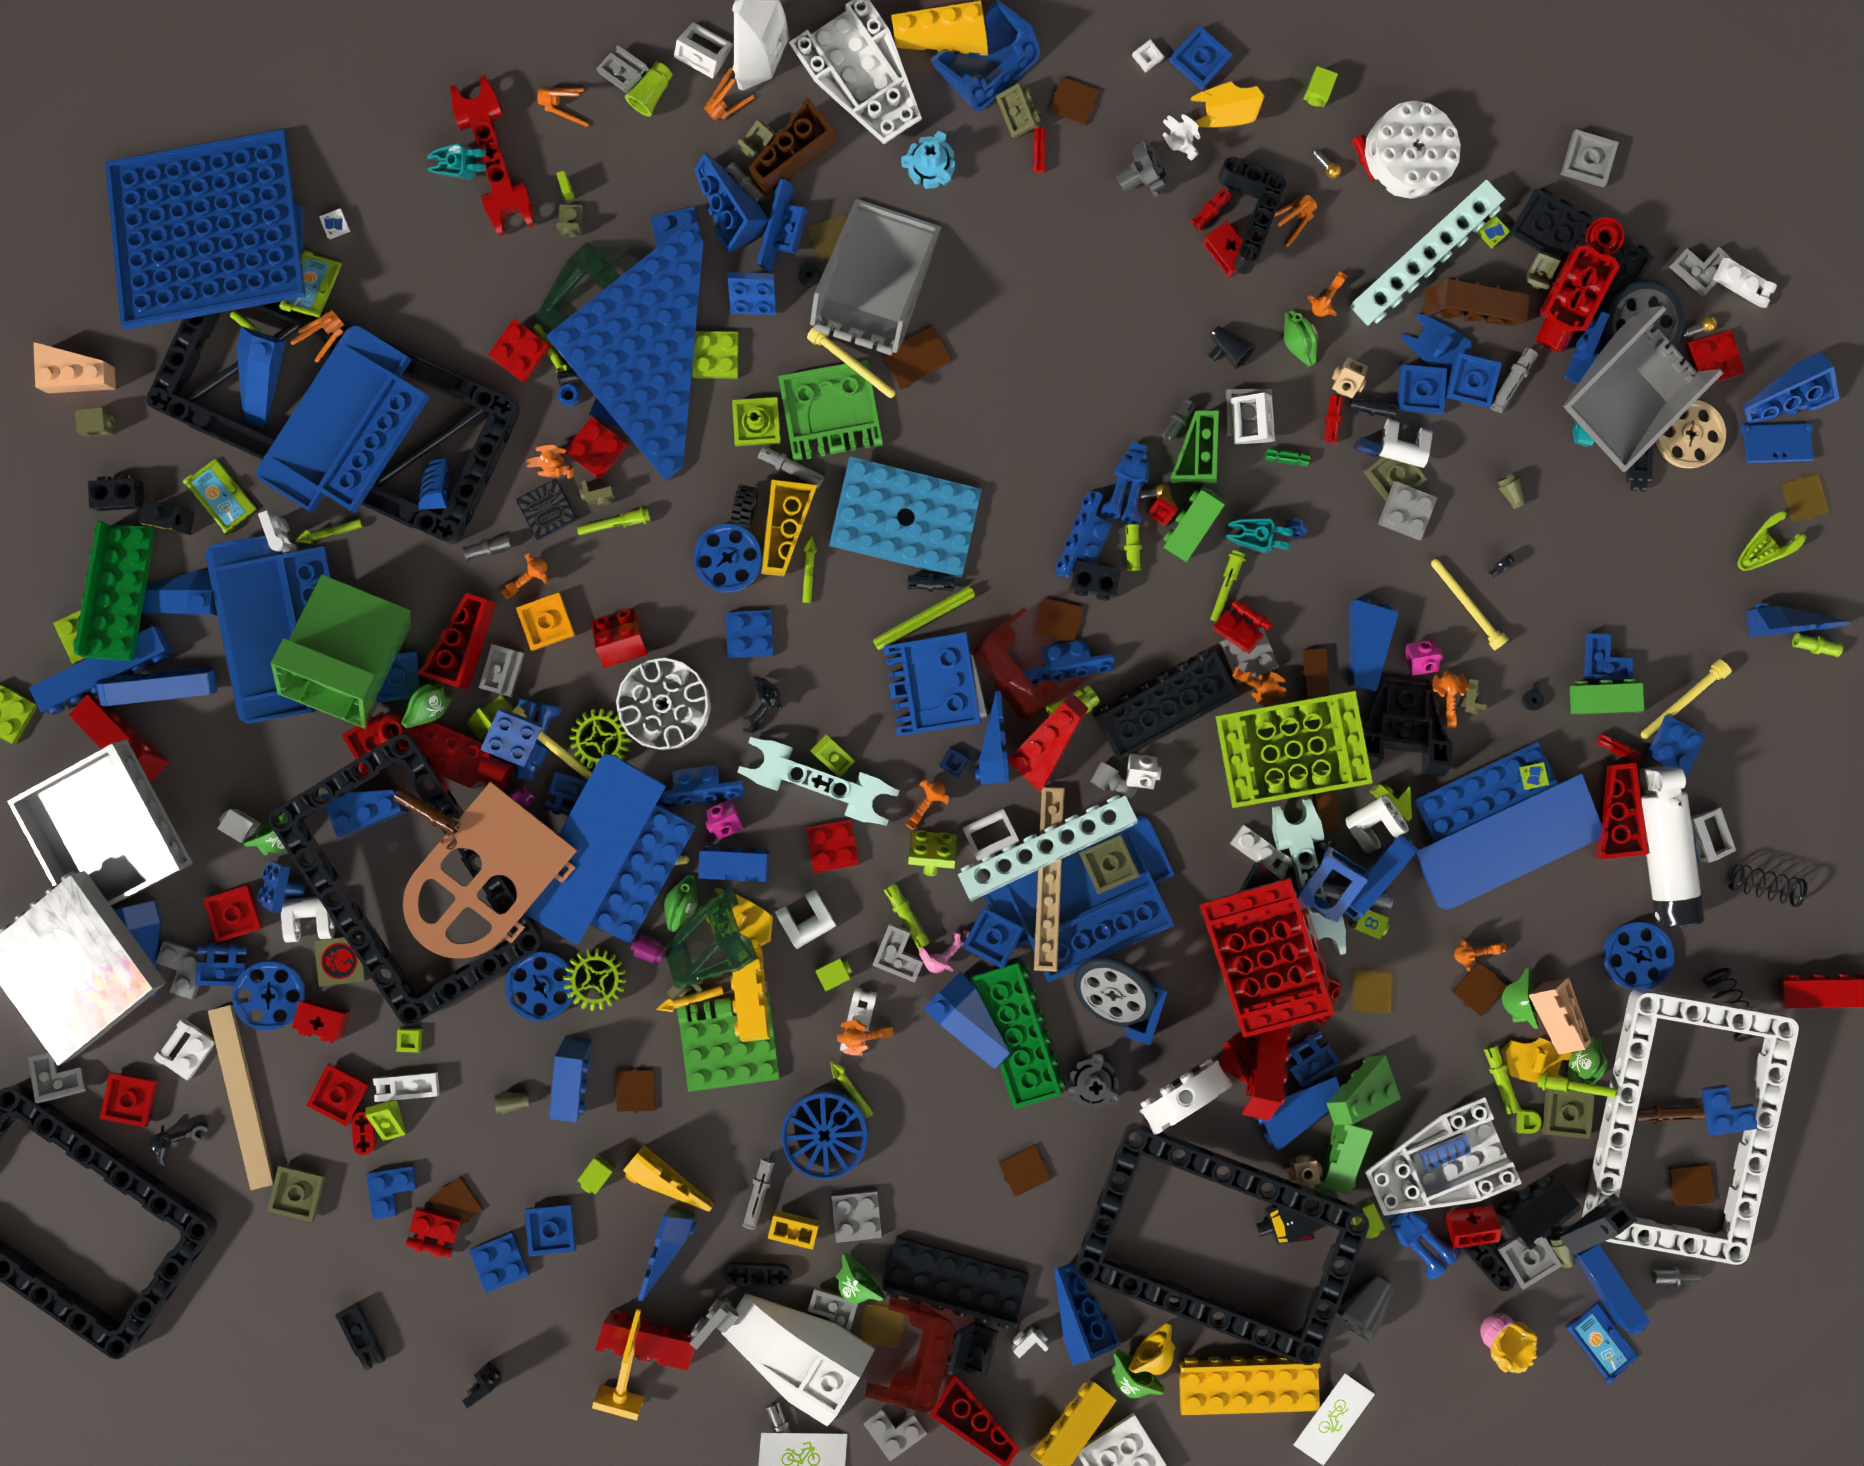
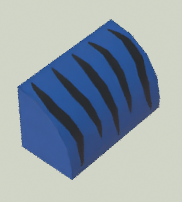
[418,459,451,510]
[1418,1133,1471,1171]

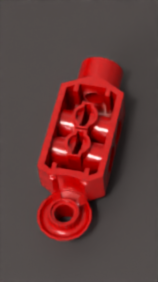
[1534,217,1624,353]
[377,712,514,791]

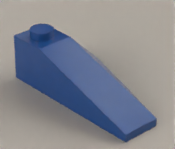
[114,900,162,997]
[924,971,1011,1069]
[1054,1262,1121,1365]

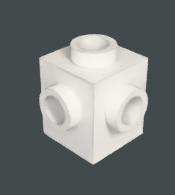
[1126,754,1161,789]

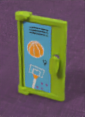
[279,251,342,317]
[183,458,257,535]

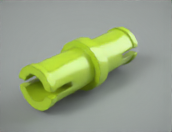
[1124,524,1142,571]
[1792,633,1843,657]

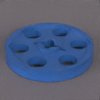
[693,524,762,593]
[1602,921,1674,990]
[505,951,576,1021]
[232,960,306,1031]

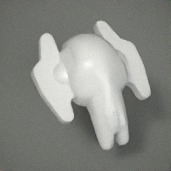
[1163,114,1200,161]

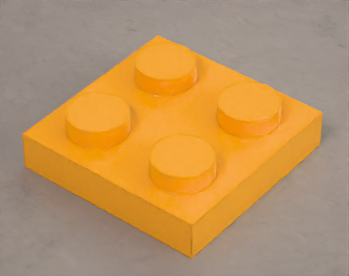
[516,592,576,651]

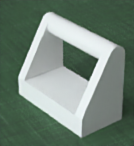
[674,22,733,79]
[1231,393,1275,444]
[1691,807,1736,863]
[962,809,1019,861]

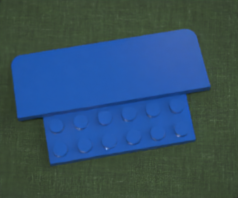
[256,326,430,513]
[205,536,332,723]
[1413,742,1602,910]
[525,754,696,945]
[984,816,1175,983]

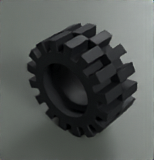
[731,484,758,528]

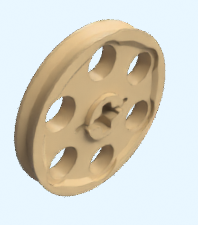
[1656,400,1726,469]

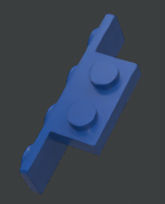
[757,178,808,272]
[1564,297,1610,385]
[1054,491,1112,578]
[1023,639,1114,686]
[657,765,745,808]

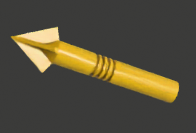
[656,986,723,1012]

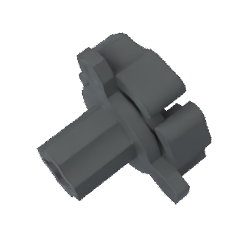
[1116,140,1168,197]
[1065,1053,1120,1109]

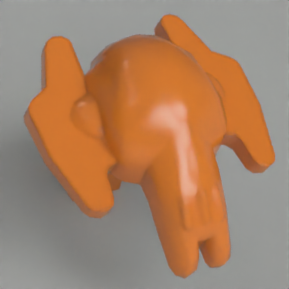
[1307,271,1347,317]
[526,444,574,479]
[501,553,548,599]
[1232,667,1287,706]
[1433,670,1469,728]
[906,780,950,830]
[1454,936,1507,972]
[837,1020,894,1055]

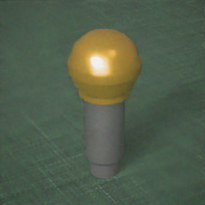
[1313,149,1342,179]
[1682,316,1717,338]
[1139,484,1171,500]

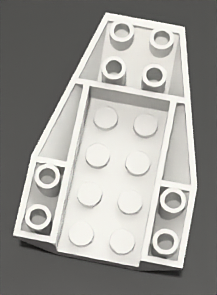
[732,0,789,90]
[789,0,922,144]
[1365,1097,1522,1216]
[722,1293,875,1426]

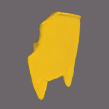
[1191,81,1265,127]
[700,888,773,946]
[1501,1037,1573,1083]

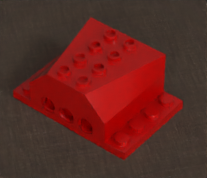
[1200,877,1335,1038]

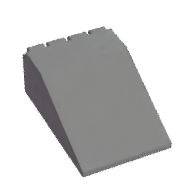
[810,199,941,356]
[1563,306,1723,472]

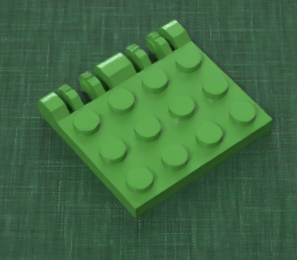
[778,360,883,461]
[677,993,780,1092]

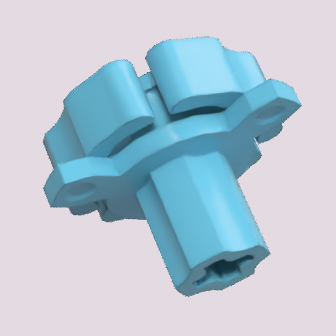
[901,131,955,189]

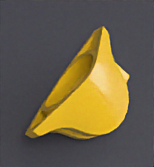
[1129,1323,1176,1375]

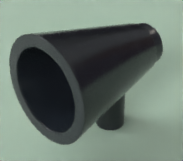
[1208,326,1256,369]

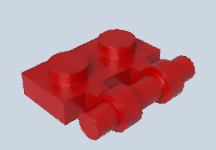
[1213,599,1273,654]
[405,1207,462,1258]

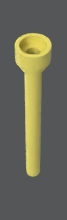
[807,327,895,398]
[1431,559,1509,651]
[1641,659,1732,739]
[512,705,592,780]

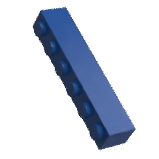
[29,626,174,715]

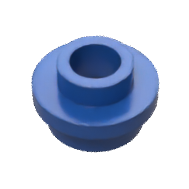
[557,384,581,407]
[1285,519,1308,538]

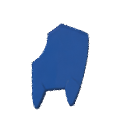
[1401,313,1473,370]

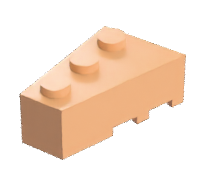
[34,342,116,393]
[1529,977,1592,1054]

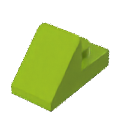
[466,695,514,741]
[811,734,855,778]
[1369,784,1412,822]
[366,1100,406,1141]

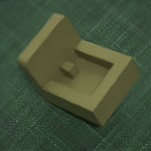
[737,120,776,157]
[1526,250,1561,290]
[579,479,616,506]

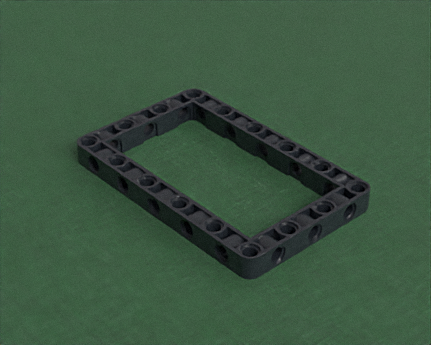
[268,732,543,1026]
[0,1084,217,1359]
[1076,1123,1370,1365]

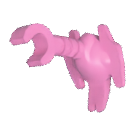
[919,930,970,973]

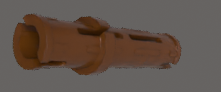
[393,788,461,836]
[1635,1105,1705,1124]

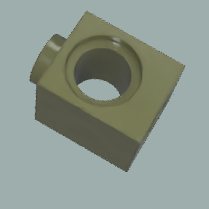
[75,408,115,437]

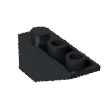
[1558,1193,1637,1255]

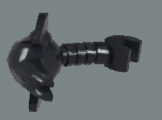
[743,677,782,733]
[149,1122,208,1168]

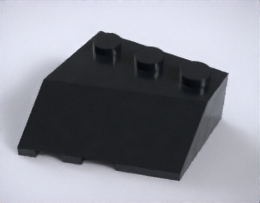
[1495,1175,1582,1250]

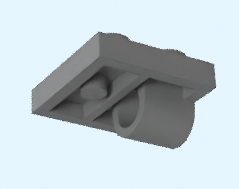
[690,1296,739,1350]

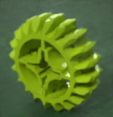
[569,708,632,768]
[563,948,626,1011]

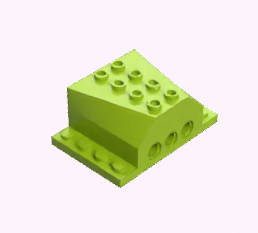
[1215,691,1373,808]

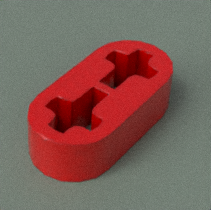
[351,1110,377,1156]

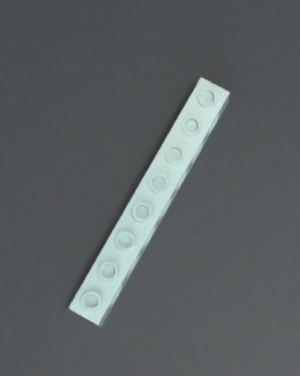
[1350,179,1505,326]
[958,795,1138,901]

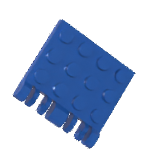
[883,632,981,737]

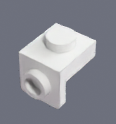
[1012,1326,1049,1358]

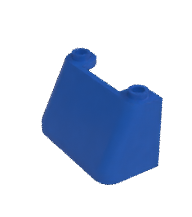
[931,0,1040,111]

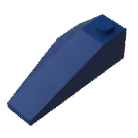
[694,153,768,253]
[237,326,286,429]
[1743,352,1840,424]
[142,570,217,616]
[1746,603,1850,638]
[974,691,1009,785]
[638,1206,697,1302]

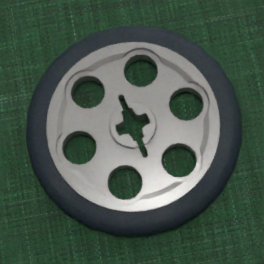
[1074,957,1156,1027]

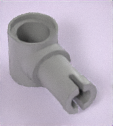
[1090,762,1138,799]

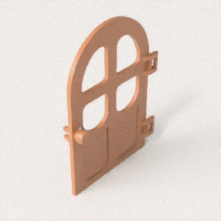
[403,781,577,958]

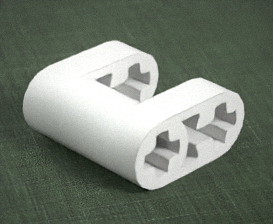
[1379,419,1433,468]
[1345,795,1409,854]
[775,889,836,949]
[281,896,335,943]

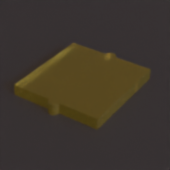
[807,214,846,263]
[1780,475,1829,523]
[1352,969,1393,1015]
[860,1303,905,1348]

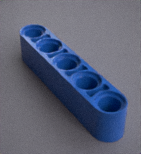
[96,667,218,706]

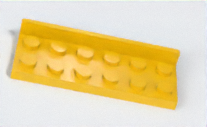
[1179,1355,1321,1415]

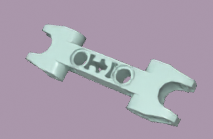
[738,737,899,826]
[1272,798,1346,955]

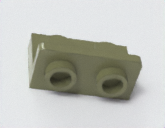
[996,83,1043,139]

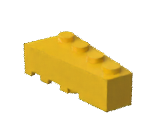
[761,480,817,577]

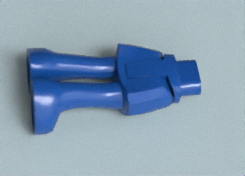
[1099,442,1149,525]
[515,699,562,781]
[1385,1211,1461,1280]

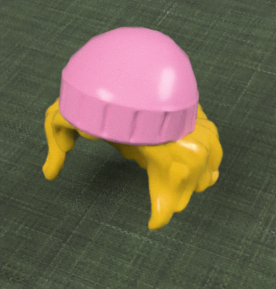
[1480,1313,1538,1373]

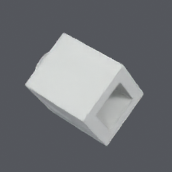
[217,809,261,843]

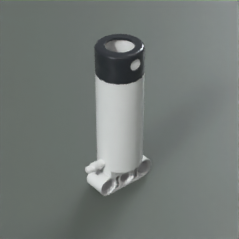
[1637,766,1705,928]

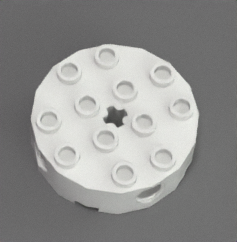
[1365,100,1461,199]
[616,658,711,750]
[1139,1058,1233,1135]

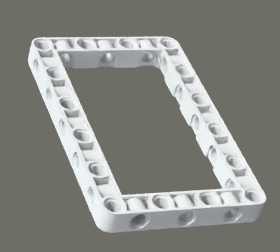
[1582,988,1799,1265]

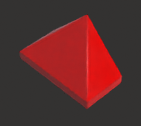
[1147,486,1178,526]
[1219,1031,1253,1084]

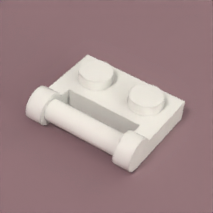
[258,510,298,554]
[154,1019,216,1080]

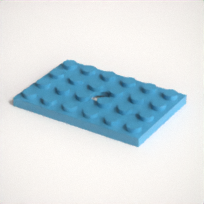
[829,457,982,578]

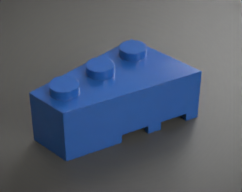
[321,790,409,837]
[698,846,771,882]
[549,1036,592,1123]

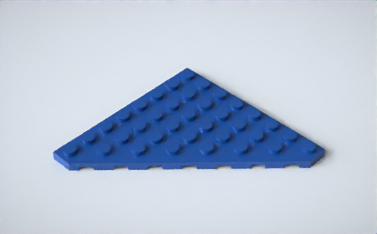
[546,223,703,481]

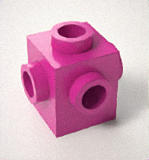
[1405,640,1443,676]
[705,799,744,840]

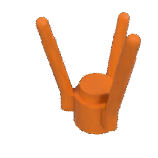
[704,67,755,121]
[538,87,589,127]
[1274,194,1317,247]
[291,310,344,362]

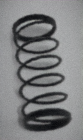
[1727,863,1808,907]
[1702,967,1756,1042]

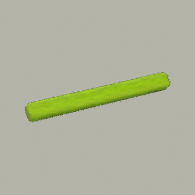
[873,586,975,650]

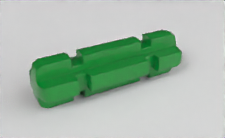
[1265,448,1310,466]

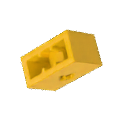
[768,1210,820,1250]

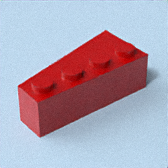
[417,593,497,690]
[1008,692,1088,792]
[69,695,169,782]
[1595,763,1648,860]
[1779,973,1864,1009]
[1242,1026,1292,1121]
[595,1310,695,1371]
[927,1374,1020,1466]

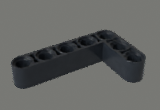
[1218,156,1286,274]

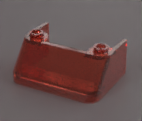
[973,607,1080,719]
[865,1297,955,1413]

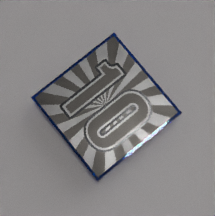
[516,479,578,540]

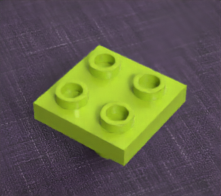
[732,397,781,447]
[908,830,957,876]

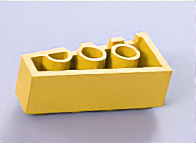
[891,1,988,56]
[729,939,770,1042]
[1029,1380,1117,1466]

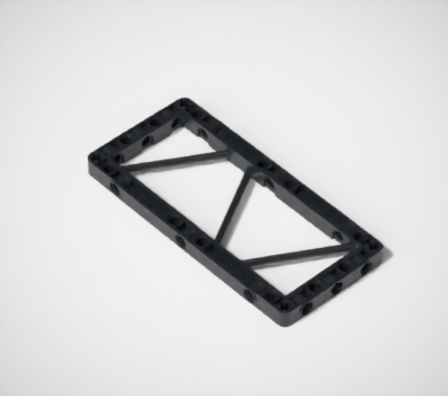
[146,301,520,544]

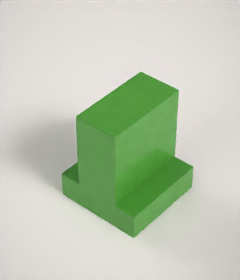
[271,575,411,729]

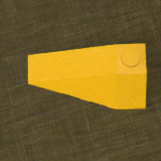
[623,1145,715,1212]

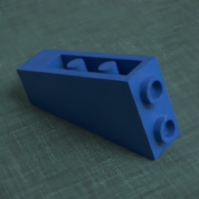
[1349,597,1399,692]
[1345,835,1418,922]
[1256,1074,1340,1151]
[1574,1244,1651,1335]

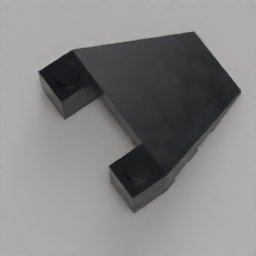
[1362,675,1453,776]

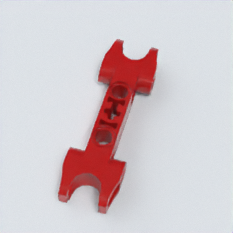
[450,75,535,237]

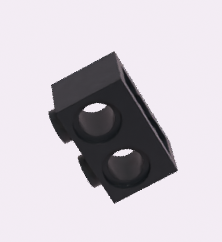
[88,475,144,512]
[1069,560,1121,601]

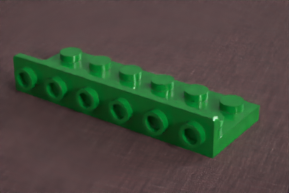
[73,521,156,661]
[971,960,1066,1109]

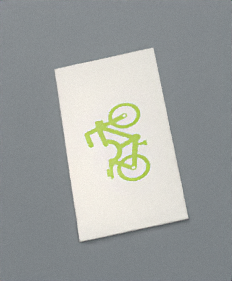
[1293,1374,1375,1466]
[758,1433,847,1466]

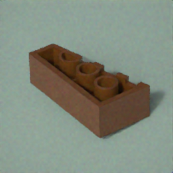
[749,97,838,196]
[1423,277,1529,327]

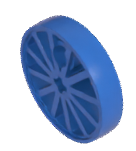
[781,1090,869,1180]

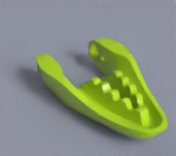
[1737,511,1806,571]

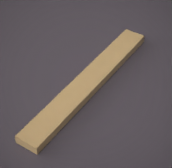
[1034,787,1065,972]
[208,1005,275,1190]

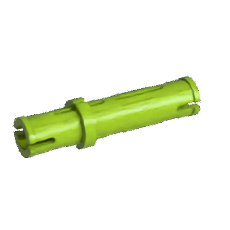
[883,883,930,949]
[1483,1044,1521,1114]

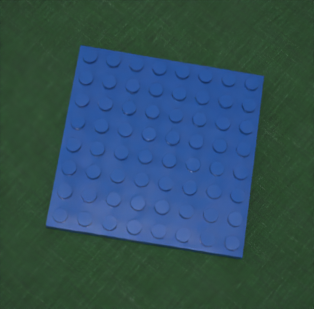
[105,129,306,330]

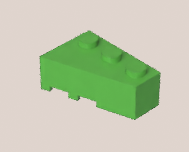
[1170,411,1219,484]
[1163,485,1226,562]
[1570,679,1644,714]
[1327,1055,1401,1125]
[1320,1122,1373,1195]

